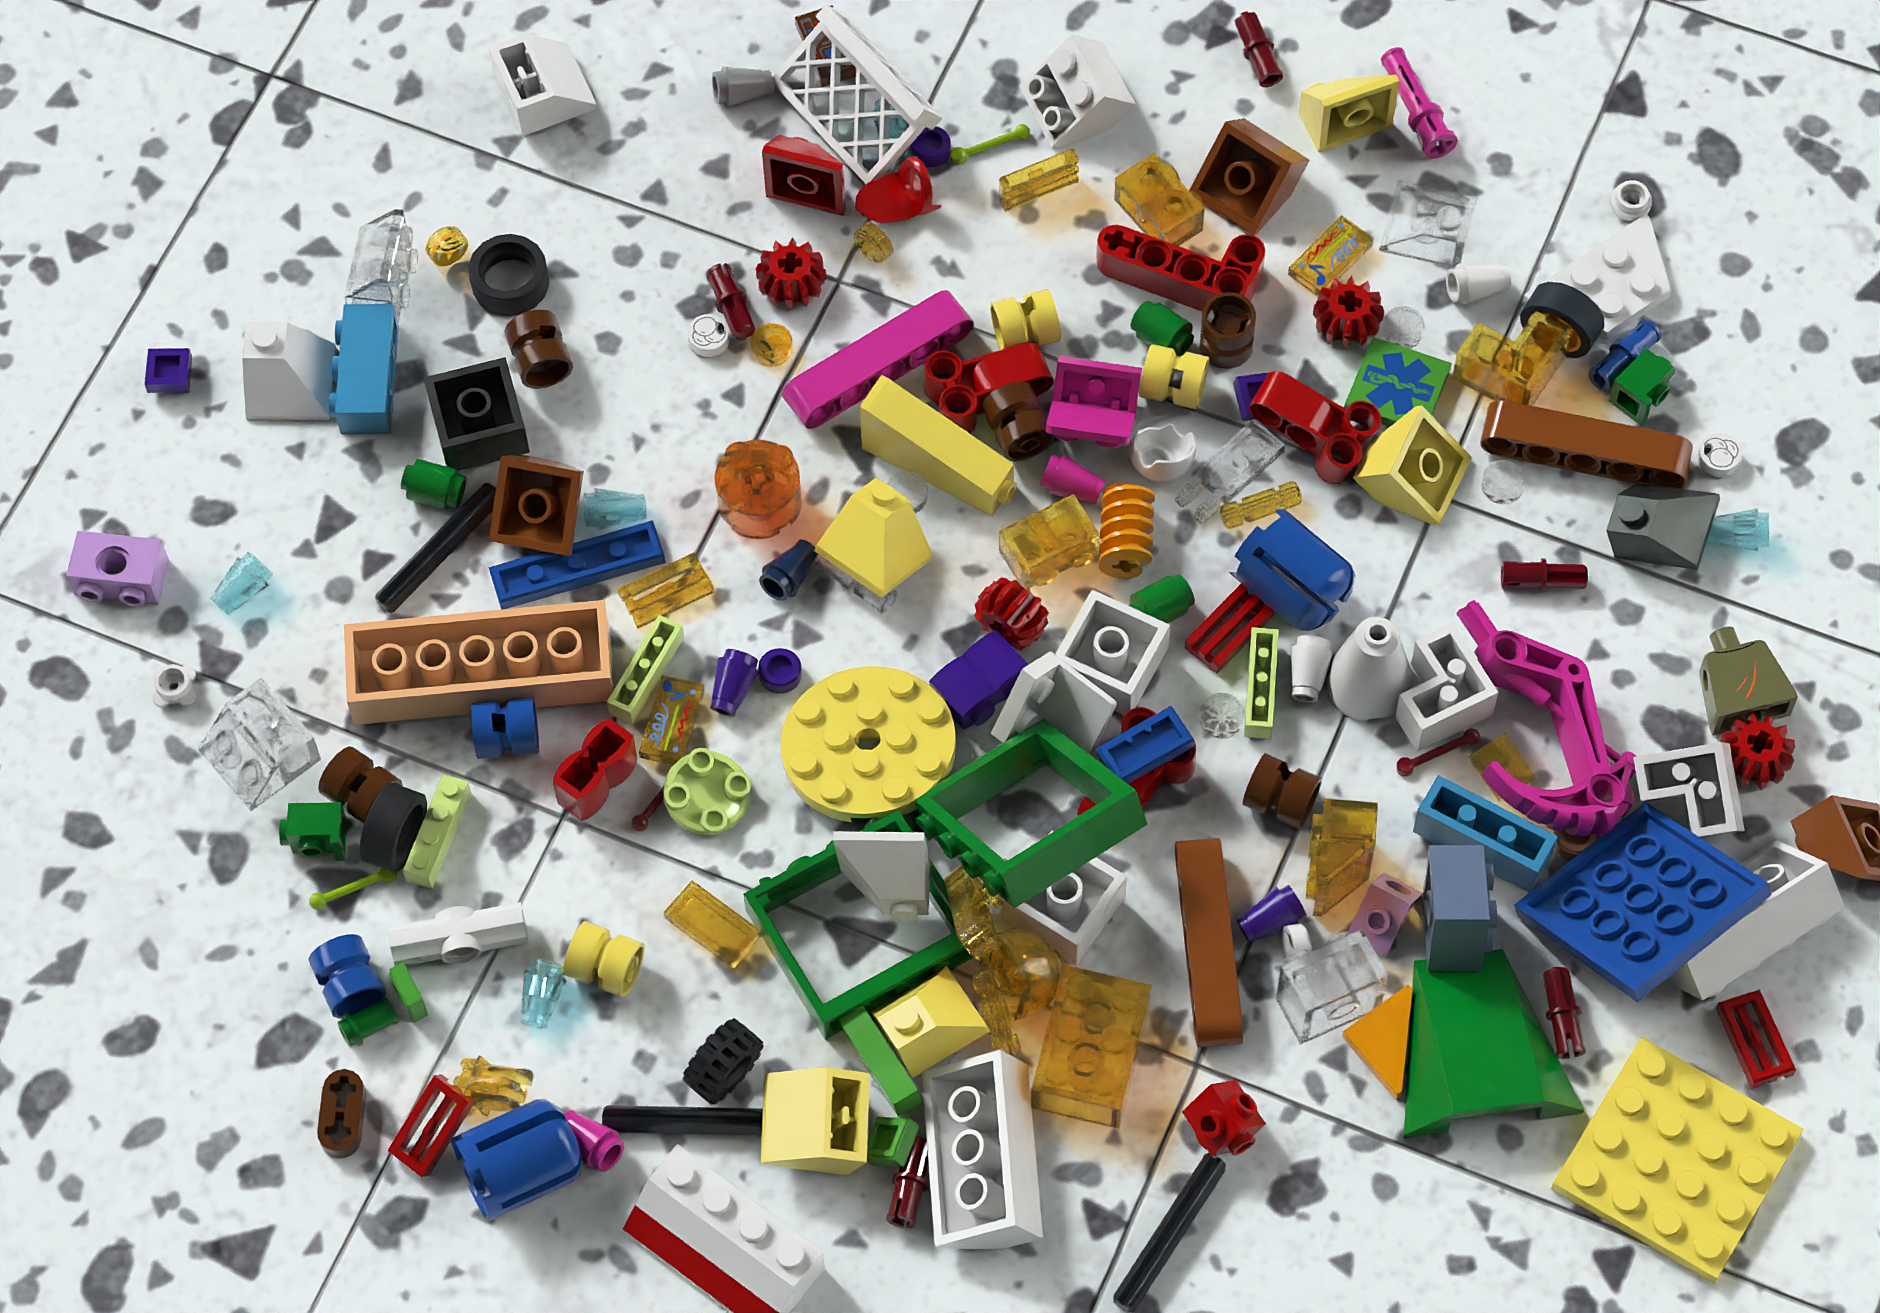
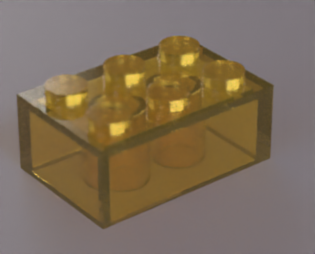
[1031,964,1152,1129]

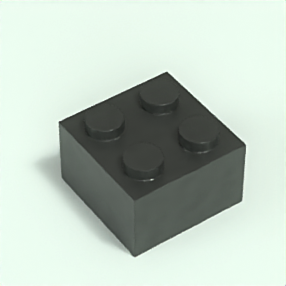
[423,357,530,471]

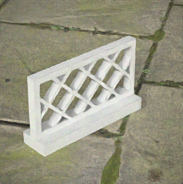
[772,4,943,184]

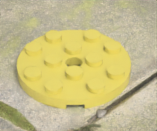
[781,666,956,822]

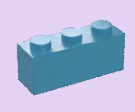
[329,304,399,434]
[1413,775,1558,892]

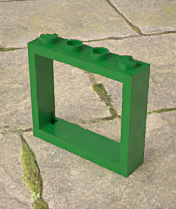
[914,719,1148,908]
[743,810,980,1040]

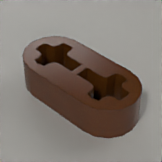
[317,1069,366,1159]

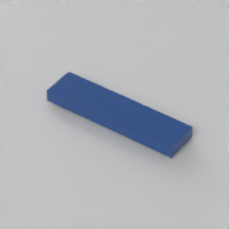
[488,520,666,610]

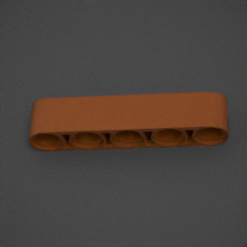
[1480,400,1693,489]
[1175,838,1243,1048]

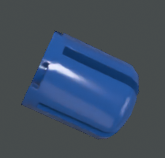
[1229,508,1356,631]
[450,1099,582,1221]

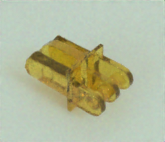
[453,1055,534,1117]

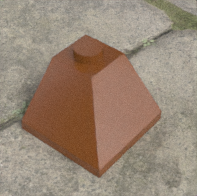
[489,454,584,556]
[1790,795,1880,881]

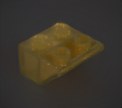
[1305,798,1378,917]

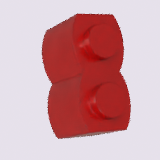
[553,718,637,821]

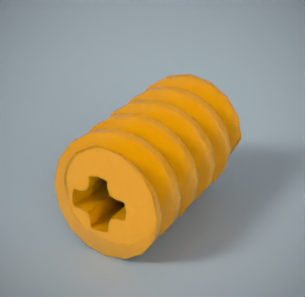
[1098,483,1155,579]

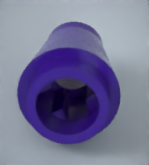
[710,649,759,717]
[1237,885,1307,943]

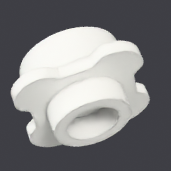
[152,664,196,708]

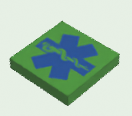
[1344,337,1452,427]

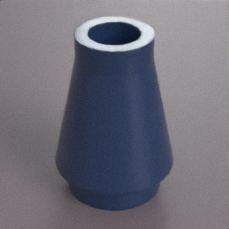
[759,539,818,601]

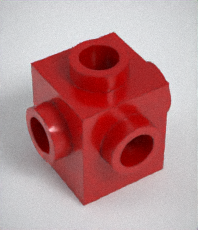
[1182,1080,1266,1156]

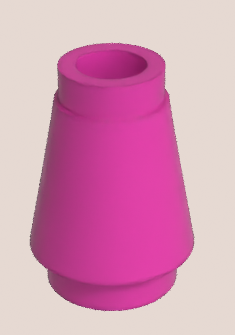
[1039,454,1105,504]
[564,1110,624,1172]

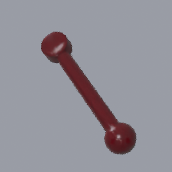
[1396,728,1480,777]
[631,787,664,832]

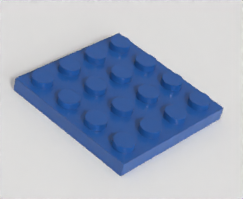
[1514,802,1771,1002]

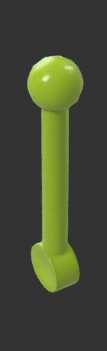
[950,124,1030,165]
[309,868,398,910]

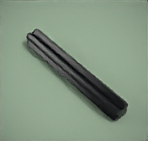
[375,483,496,613]
[602,1105,763,1136]
[1113,1153,1226,1313]

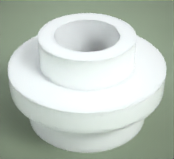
[1610,180,1652,221]

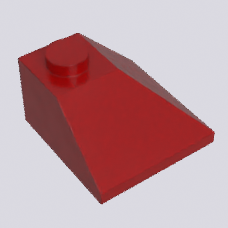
[762,135,846,216]

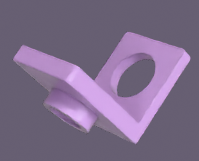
[1347,873,1423,956]

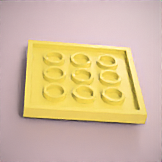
[1551,1037,1804,1284]

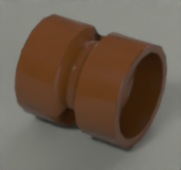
[1199,292,1256,369]
[504,309,573,389]
[982,381,1054,462]
[318,746,403,824]
[1242,753,1323,830]

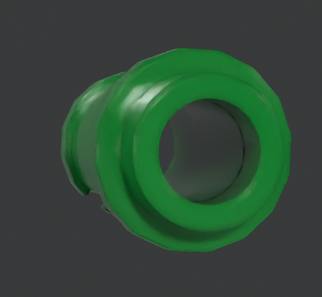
[337,997,398,1046]

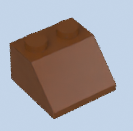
[1188,118,1310,235]

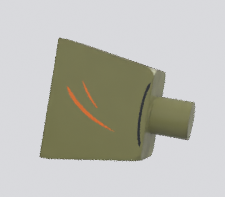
[1699,626,1798,735]

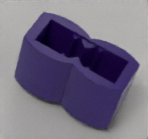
[929,630,1029,730]

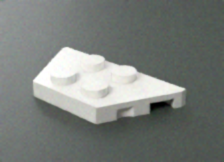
[1522,214,1671,341]

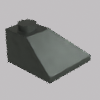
[1606,483,1720,570]

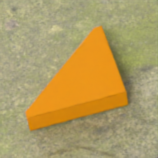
[1342,985,1412,1100]

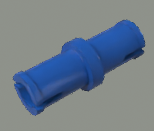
[1588,319,1662,391]

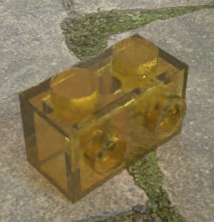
[1114,153,1205,246]
[999,494,1099,589]

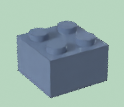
[1422,845,1497,971]

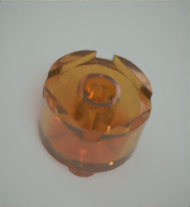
[714,440,802,539]

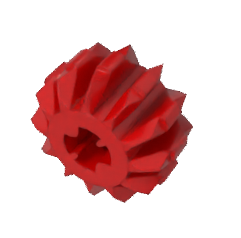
[755,237,826,311]
[1313,275,1385,349]
[974,577,1049,651]
[1720,713,1795,790]

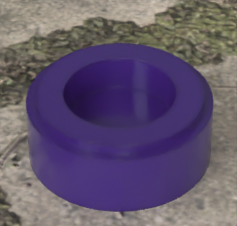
[910,126,951,167]
[758,648,802,694]

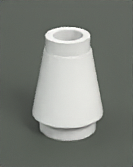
[1446,263,1511,305]
[1291,635,1334,703]

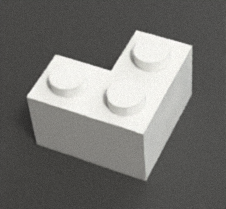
[1395,623,1498,752]
[1633,742,1745,838]

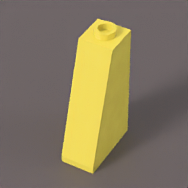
[859,375,1017,516]

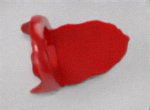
[855,156,942,223]

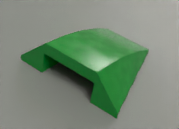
[1403,949,1584,1138]

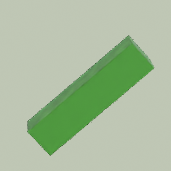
[838,1005,923,1117]

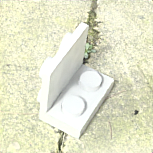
[991,651,1117,755]

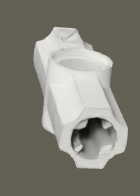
[388,902,528,966]

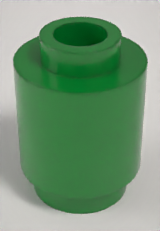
[1130,301,1194,356]
[401,459,467,510]
[1129,575,1195,624]

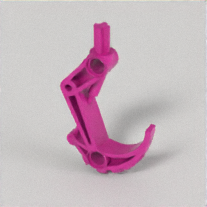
[1456,600,1637,836]

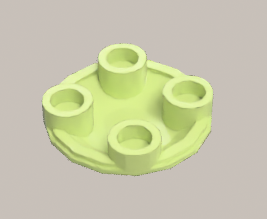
[663,748,751,835]

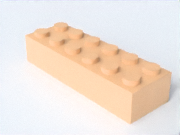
[344,600,614,725]

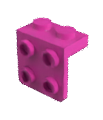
[1045,356,1142,448]

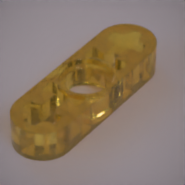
[944,865,999,961]

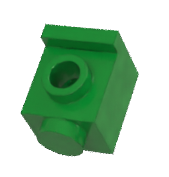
[1609,348,1675,426]
[279,802,348,861]

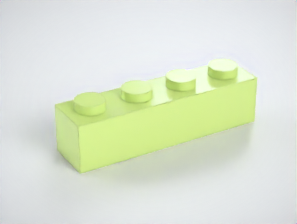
[607,615,684,724]
[1244,627,1279,739]
[403,774,471,889]

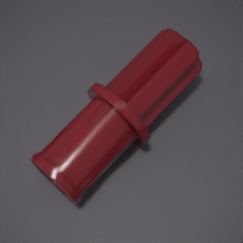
[1235,11,1283,87]
[706,263,755,341]
[1501,558,1588,593]
[1543,967,1586,1059]
[886,1136,929,1228]

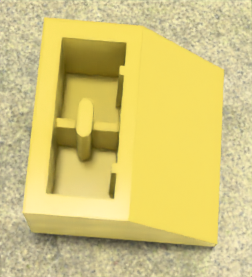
[761,1067,870,1175]

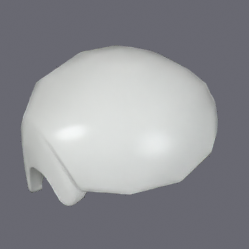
[1129,424,1197,483]

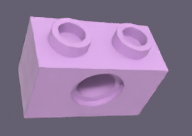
[66,531,169,606]

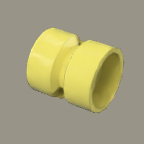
[990,289,1061,350]
[1139,344,1209,410]
[563,921,645,997]

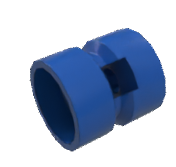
[471,697,539,759]
[308,934,386,1019]

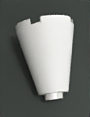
[1326,617,1413,722]

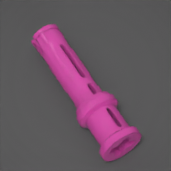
[1381,47,1458,159]

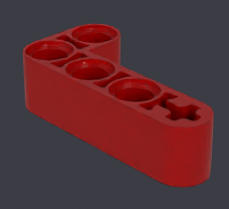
[1096,224,1266,311]

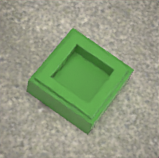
[389,962,428,1023]
[867,1117,920,1167]

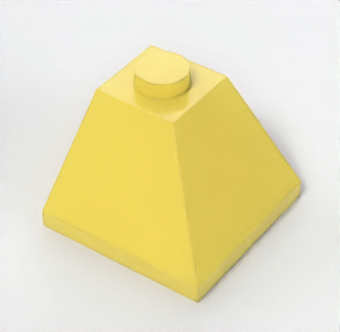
[1299,75,1400,152]
[1353,405,1472,525]
[814,478,932,598]
[870,966,990,1078]

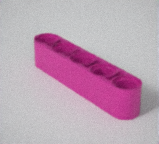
[782,290,974,429]

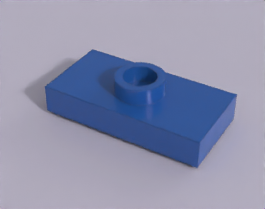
[1096,706,1195,784]

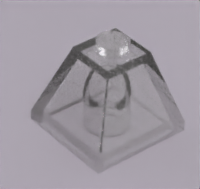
[1379,180,1478,268]

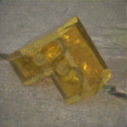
[1452,311,1573,406]

